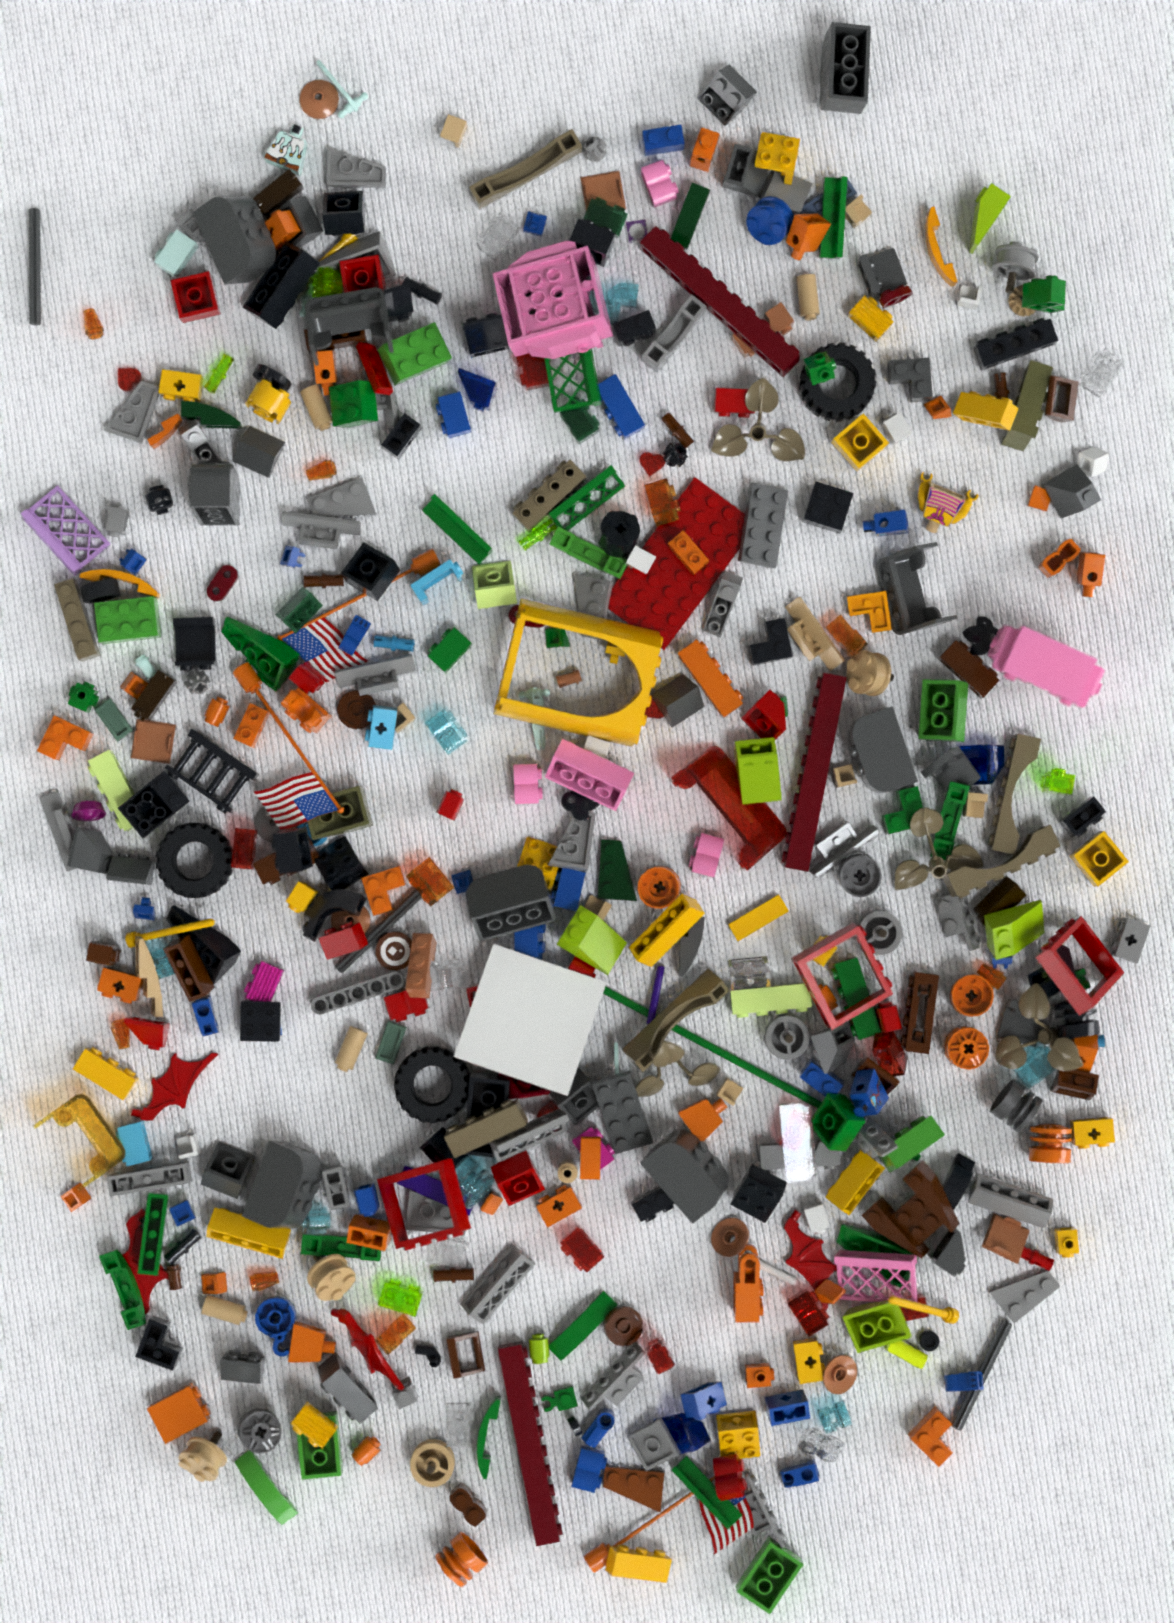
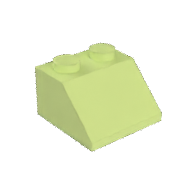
[472,561,517,609]

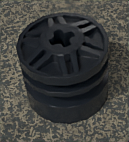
[1053,1000,1100,1038]

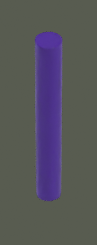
[646,966,665,1025]

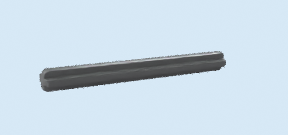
[29,208,41,326]
[335,886,426,973]
[951,1320,1012,1430]

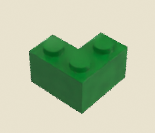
[1022,275,1066,313]
[882,786,923,835]

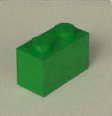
[428,627,472,673]

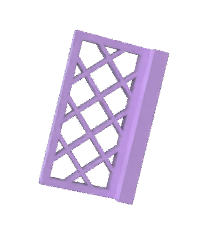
[21,485,110,576]

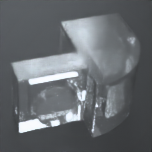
[877,1170,913,1200]

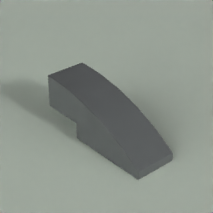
[679,917,705,977]

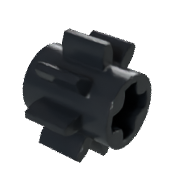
[662,443,688,467]

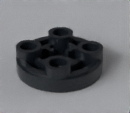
[252,364,292,392]

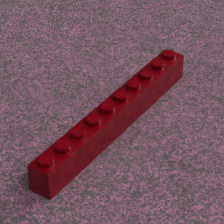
[639,226,800,377]
[781,673,847,872]
[498,1341,563,1546]

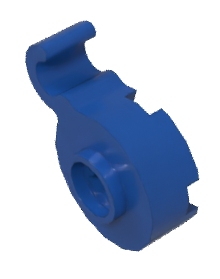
[255,1296,296,1357]

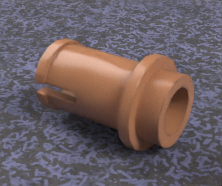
[556,669,582,688]

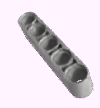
[311,971,406,1015]

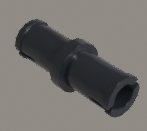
[402,277,442,305]
[164,1228,202,1265]

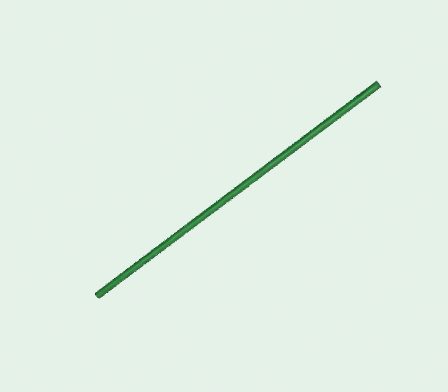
[603,986,921,1162]

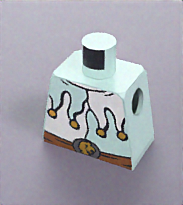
[264,124,308,176]

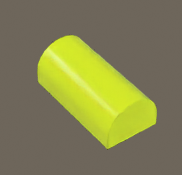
[885,1341,928,1369]

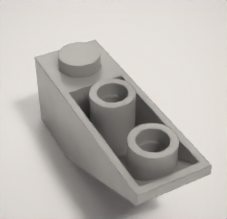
[178,419,222,464]
[702,571,743,638]

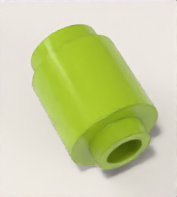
[528,1333,550,1364]

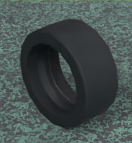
[80,579,120,603]

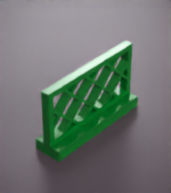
[544,348,602,413]

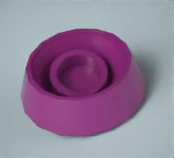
[71,801,106,821]

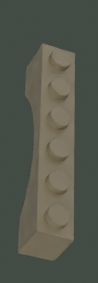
[469,129,582,210]
[987,734,1041,855]
[943,825,1061,899]
[622,968,729,1072]

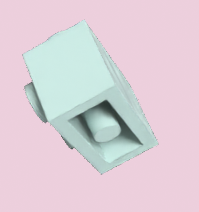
[154,229,199,279]

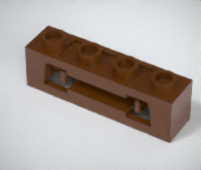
[901,972,939,1054]

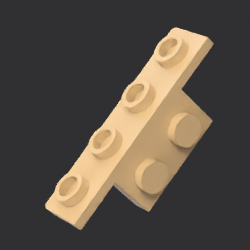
[785,597,845,671]

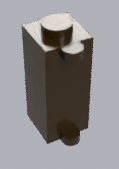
[253,169,304,218]
[131,669,177,721]
[973,876,1026,926]

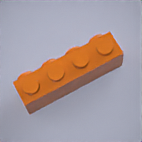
[677,639,744,718]

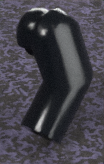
[415,1344,441,1367]

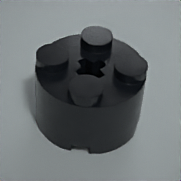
[598,511,640,557]

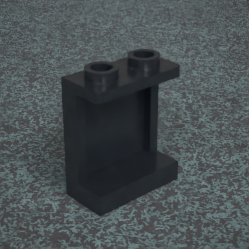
[173,617,217,671]

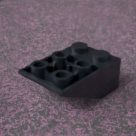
[462,313,509,358]
[118,771,190,839]

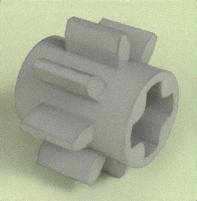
[582,137,607,162]
[184,670,210,694]

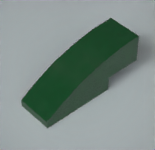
[671,182,710,250]
[181,401,243,429]

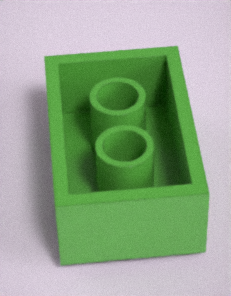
[378,322,452,386]
[94,596,162,644]
[918,679,968,742]
[878,1115,945,1172]
[297,1411,343,1480]
[735,1536,804,1614]

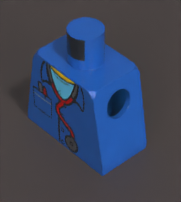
[863,510,909,536]
[850,1069,889,1117]

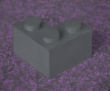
[887,357,933,403]

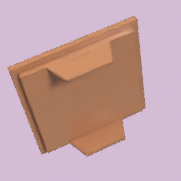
[581,171,626,216]
[131,719,176,764]
[981,1213,1030,1264]

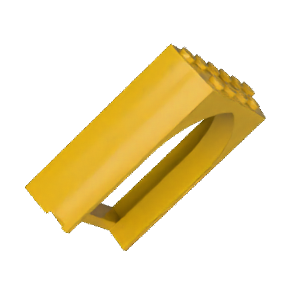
[493,598,663,747]

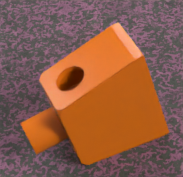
[690,127,720,172]
[786,213,831,260]
[313,350,338,396]
[1077,552,1105,597]
[678,1098,728,1142]
[288,1321,336,1363]

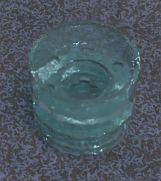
[442,1155,495,1210]

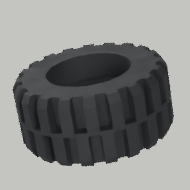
[799,342,876,422]
[155,822,234,898]
[394,1046,470,1124]

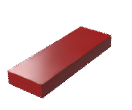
[356,342,393,396]

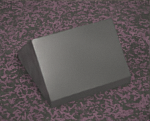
[233,426,286,478]
[651,674,705,728]

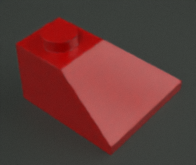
[339,255,386,293]
[741,690,786,740]
[124,1016,170,1050]

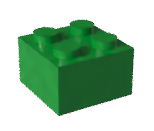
[329,380,378,428]
[808,1093,865,1151]

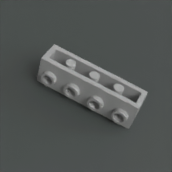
[968,1174,1054,1228]

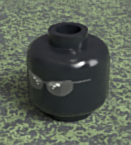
[145,485,173,515]

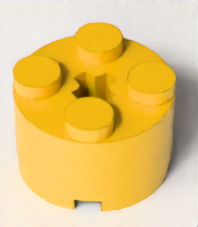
[245,379,291,424]

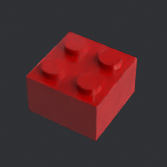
[170,271,221,323]
[490,1150,545,1206]

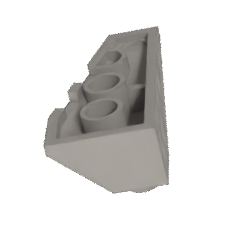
[311,231,396,286]

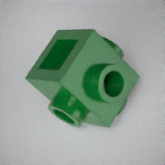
[803,351,836,385]
[68,681,99,713]

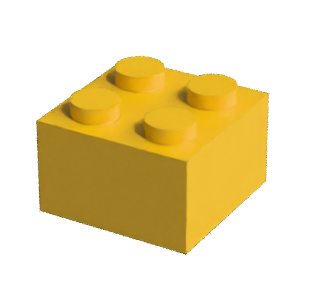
[831,413,889,472]
[1069,831,1129,887]

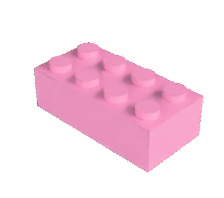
[545,739,634,811]

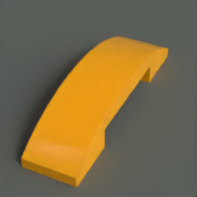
[925,206,958,287]
[79,569,160,598]

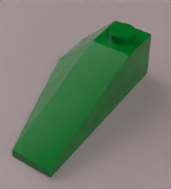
[222,617,300,692]
[837,1224,919,1290]

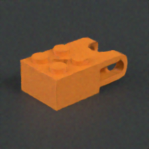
[280,688,332,734]
[733,1244,764,1322]

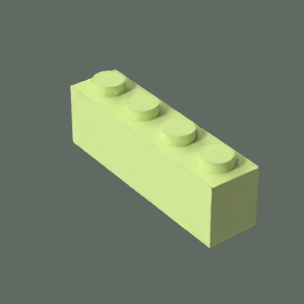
[88,750,135,831]
[730,983,812,1018]

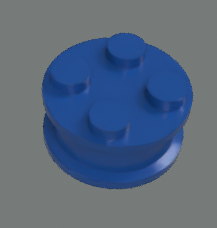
[746,196,794,245]

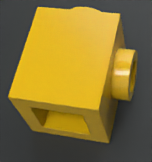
[1054,1227,1079,1258]

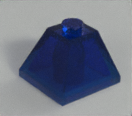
[458,368,497,412]
[959,745,1004,785]
[653,1413,711,1455]

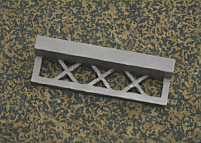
[489,1108,569,1163]
[460,1244,535,1324]

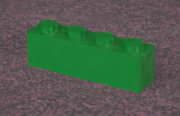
[831,957,882,1040]
[137,1193,169,1276]

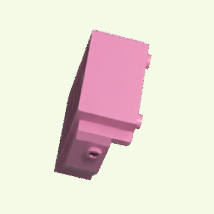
[492,240,613,359]
[987,626,1105,708]

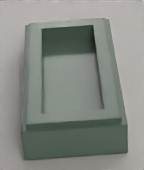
[94,698,134,742]
[375,1020,407,1065]

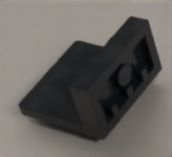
[314,836,369,890]
[240,1000,281,1042]

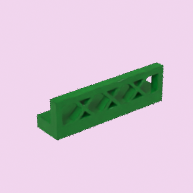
[819,176,847,259]
[549,465,626,531]
[422,494,493,565]
[671,1456,742,1530]

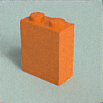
[147,1383,211,1444]

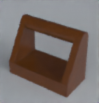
[1045,376,1079,423]
[850,1057,900,1095]
[1050,1070,1099,1101]
[447,1331,486,1379]

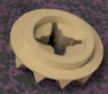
[1009,285,1037,316]

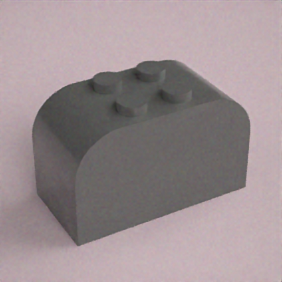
[820,22,871,114]
[193,196,276,285]
[189,461,240,526]
[848,706,918,793]
[466,865,557,942]
[640,1130,729,1224]
[242,1140,322,1229]

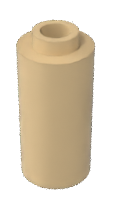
[796,274,820,321]
[300,385,333,431]
[334,1026,368,1072]
[558,1159,578,1183]
[201,1295,248,1325]

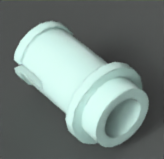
[135,654,156,681]

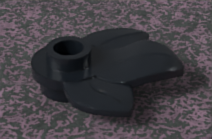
[963,616,998,655]
[561,790,600,821]

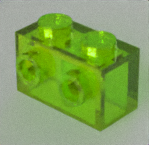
[312,267,342,298]
[1040,768,1075,796]
[378,1278,424,1317]

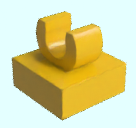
[605,642,625,664]

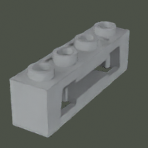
[107,1161,192,1197]

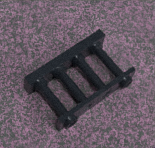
[165,729,259,814]

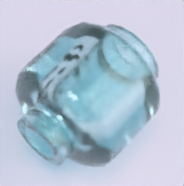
[301,1208,331,1235]

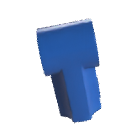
[581,1408,615,1449]

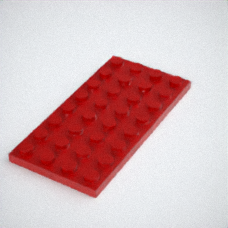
[608,477,745,651]

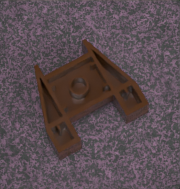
[861,1160,960,1259]

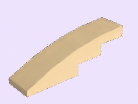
[135,936,163,1017]

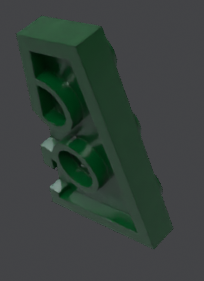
[598,839,637,901]

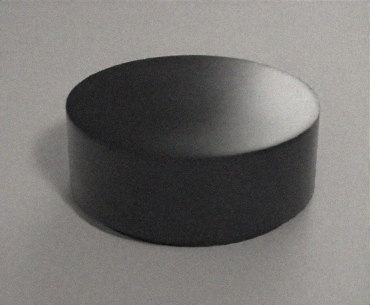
[919,1330,940,1351]
[567,1416,583,1437]

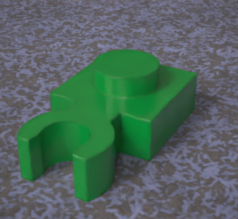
[541,1386,578,1412]

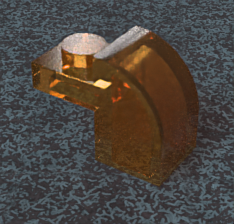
[825,615,868,658]
[374,1313,416,1355]

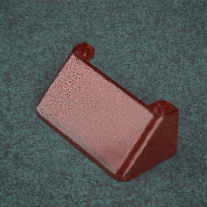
[669,746,787,871]

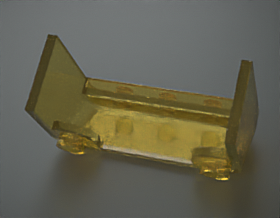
[33,1094,126,1191]

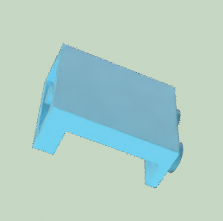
[410,559,463,606]

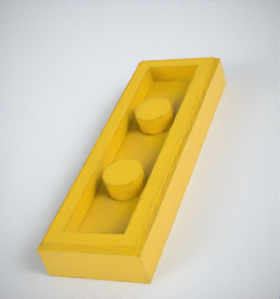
[728,894,789,941]

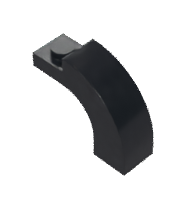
[303,889,366,942]
[942,1153,975,1210]

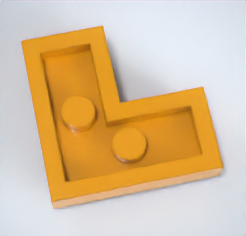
[847,591,892,633]

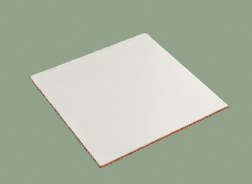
[454,944,607,1096]

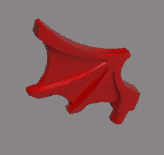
[131,1053,219,1121]
[121,1208,169,1315]
[783,1209,837,1312]
[331,1308,404,1390]

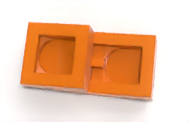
[147,414,183,449]
[580,1136,601,1180]

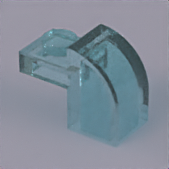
[605,283,639,325]

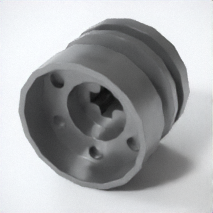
[838,854,882,898]
[989,1079,1042,1132]
[237,1408,282,1454]

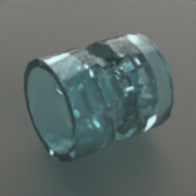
[150,948,175,979]
[817,1400,852,1434]

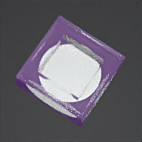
[626,219,648,243]

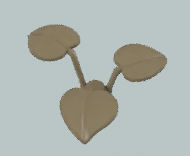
[711,378,805,461]
[894,807,983,890]
[995,983,1083,1071]
[635,1040,720,1097]

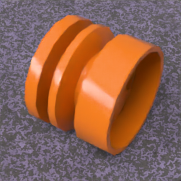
[638,866,681,909]
[949,975,994,1017]
[943,1026,989,1070]
[1029,1124,1072,1163]
[435,1532,488,1587]

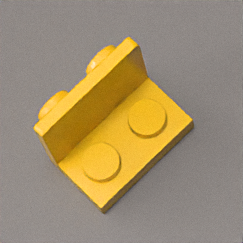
[755,132,800,185]
[517,837,559,892]
[716,1410,760,1459]

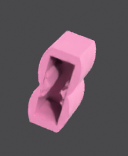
[640,160,679,208]
[513,764,543,804]
[688,833,724,878]

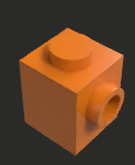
[745,1363,775,1388]

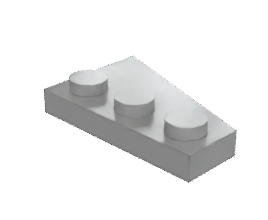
[307,477,377,517]
[988,1270,1060,1324]

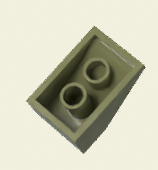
[307,786,373,840]

